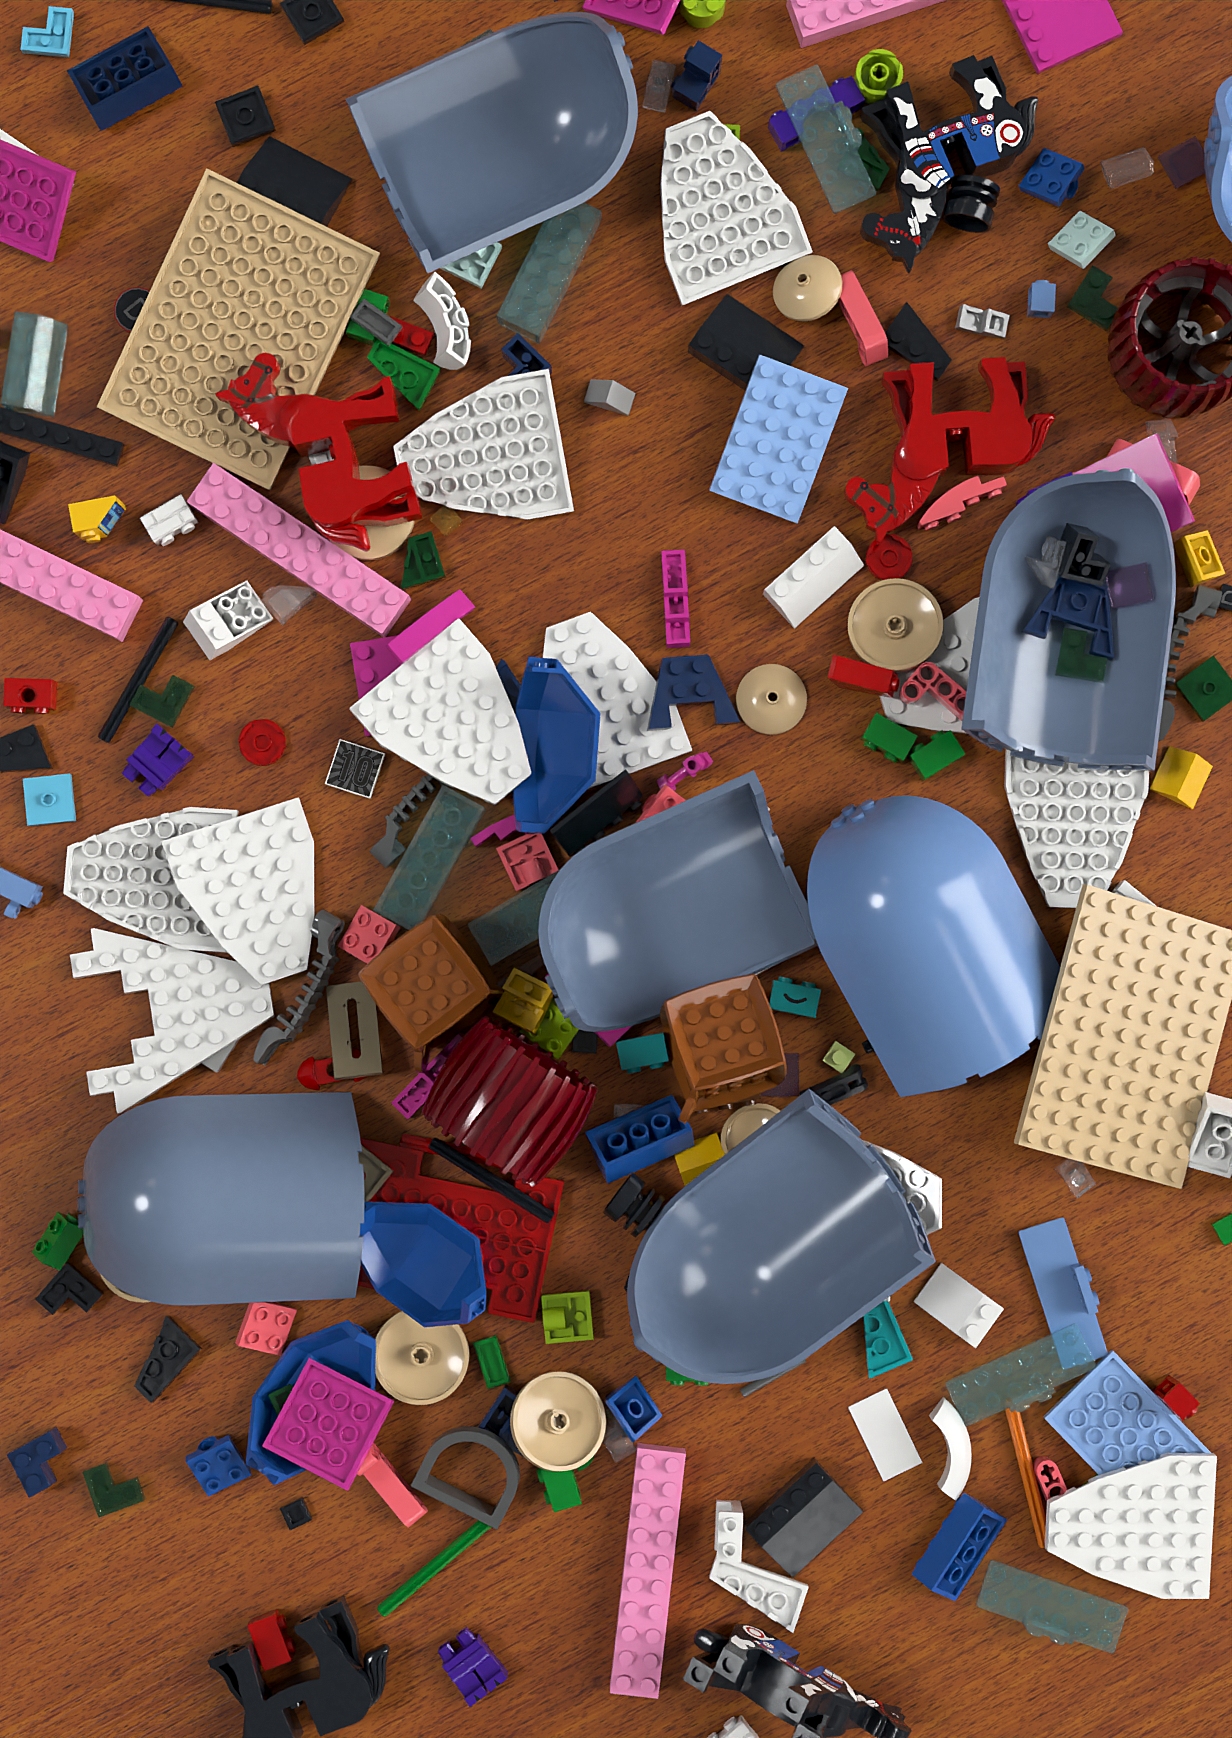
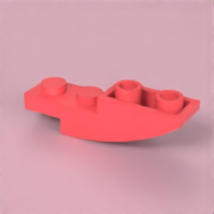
[917,476,1007,531]

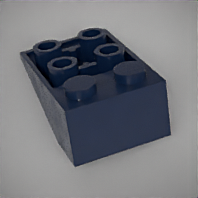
[478,1384,524,1457]

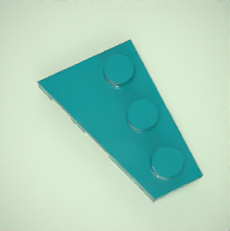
[863,1301,913,1379]

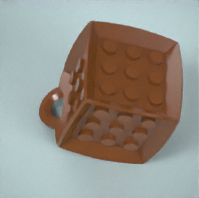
[359,914,503,1073]
[660,974,787,1124]

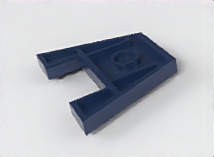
[1022,576,1114,661]
[647,654,740,731]

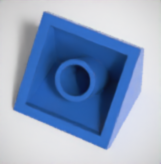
[605,1376,663,1442]

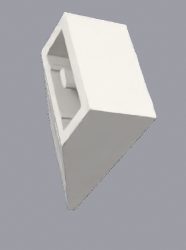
[183,581,273,660]

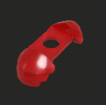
[297,1048,368,1090]

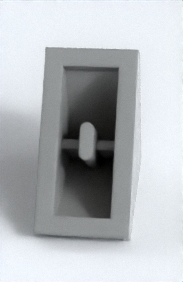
[584,379,635,416]

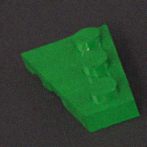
[367,339,441,412]

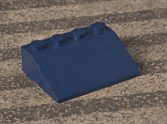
[67,26,183,131]

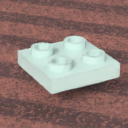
[1048,211,1116,269]
[440,242,502,289]

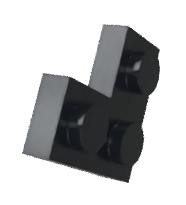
[35,1262,104,1315]

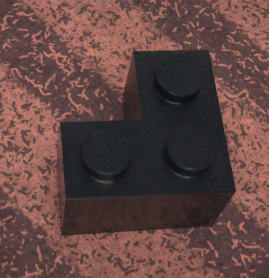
[1050,523,1111,586]

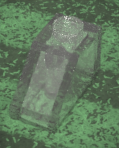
[260,585,318,625]

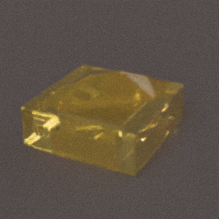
[429,505,463,537]

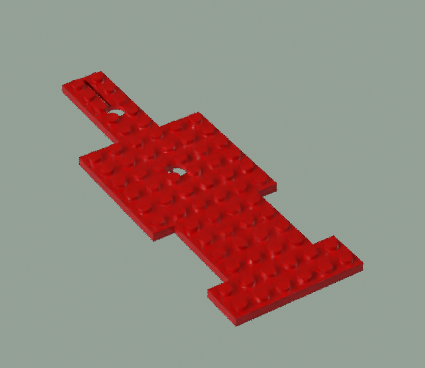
[357,1137,564,1323]

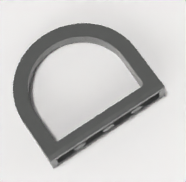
[411,1426,520,1529]

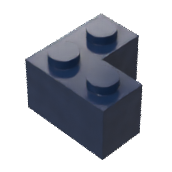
[671,40,722,111]
[501,333,552,376]
[7,1427,67,1498]

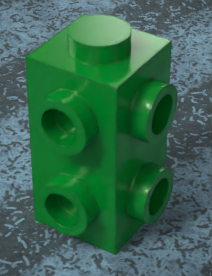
[32,1212,83,1270]

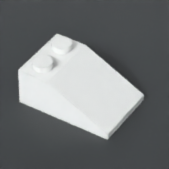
[1187,1092,1232,1178]
[913,1263,1004,1348]

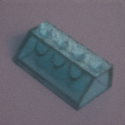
[1,311,68,417]

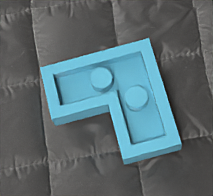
[21,6,74,58]

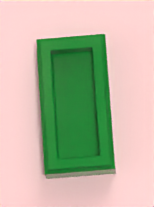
[473,1335,511,1389]

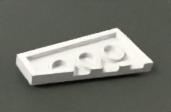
[709,1554,809,1633]

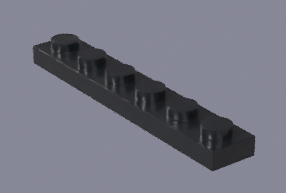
[0,407,124,467]

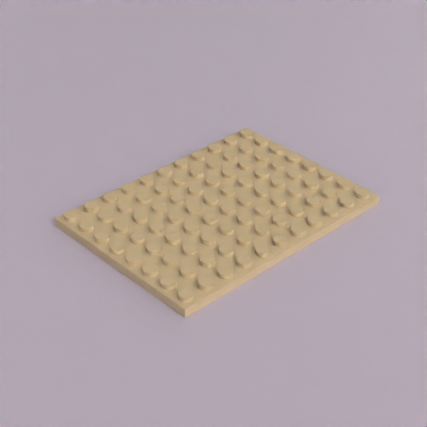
[97,168,380,490]
[1014,884,1232,1189]

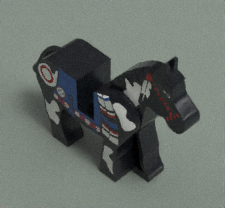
[860,55,1038,273]
[683,1624,912,1738]

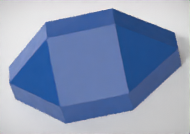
[512,657,601,833]
[360,1202,486,1328]
[246,1320,376,1485]

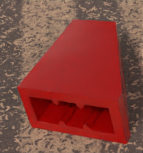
[827,655,900,698]

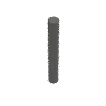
[740,1359,806,1398]

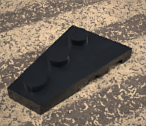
[885,302,952,381]
[0,724,53,772]
[134,1316,202,1403]

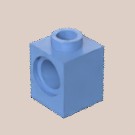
[1027,280,1056,318]

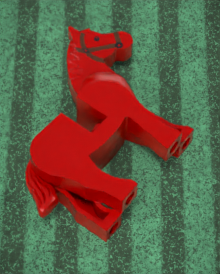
[215,352,423,552]
[844,357,1055,545]

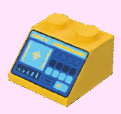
[68,495,126,543]

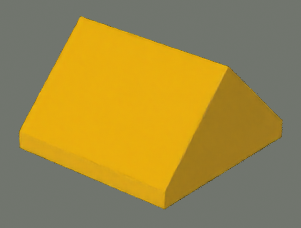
[1173,530,1225,587]
[1149,746,1213,809]
[674,1132,725,1186]

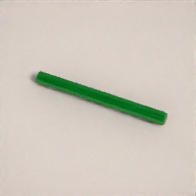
[377,1520,491,1617]

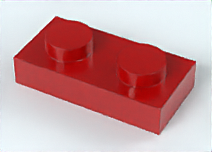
[390,316,434,357]

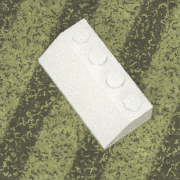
[763,526,864,629]

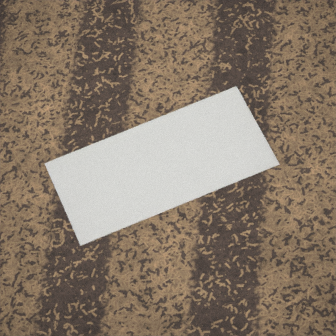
[848,1389,922,1481]

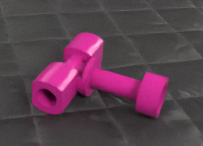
[657,751,713,791]

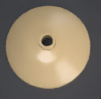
[773,255,842,321]
[736,664,807,735]
[721,1103,780,1154]

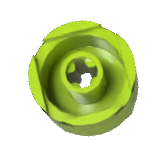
[679,0,726,28]
[854,49,903,104]

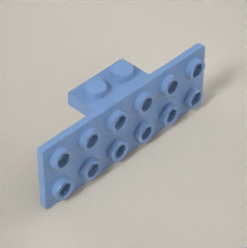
[1018,1217,1108,1369]

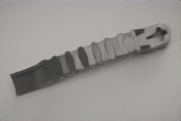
[1158,585,1222,742]
[369,774,445,869]
[253,909,345,1065]

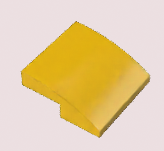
[493,968,553,1035]

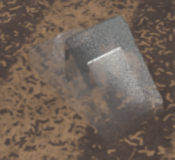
[643,60,676,113]
[1146,419,1178,463]
[1025,536,1066,588]
[1054,1158,1096,1198]
[602,1409,637,1462]

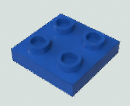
[1019,148,1085,207]
[185,1435,251,1497]

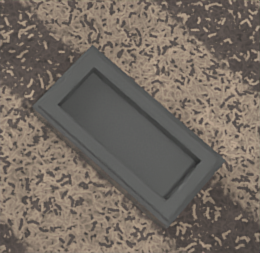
[350,299,403,347]

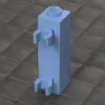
[0,867,43,919]

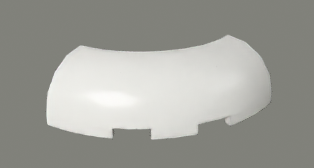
[413,272,471,370]
[929,1397,972,1500]

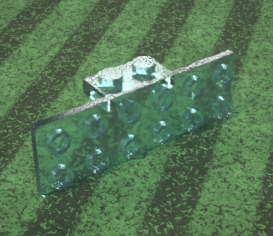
[776,65,876,214]
[945,1323,1097,1426]
[976,1560,1128,1654]

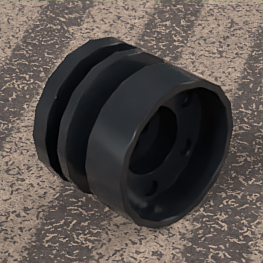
[942,175,1000,233]
[603,1173,665,1238]

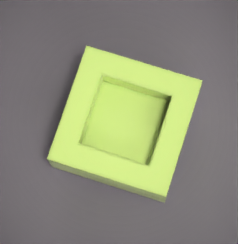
[822,1041,855,1073]

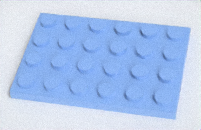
[709,355,848,523]
[1043,1350,1211,1475]

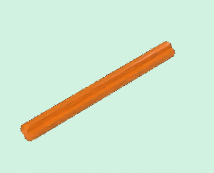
[1005,1405,1046,1548]

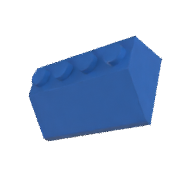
[585,1095,695,1184]
[912,1492,1007,1601]

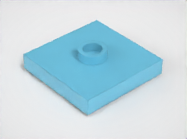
[23,774,76,826]

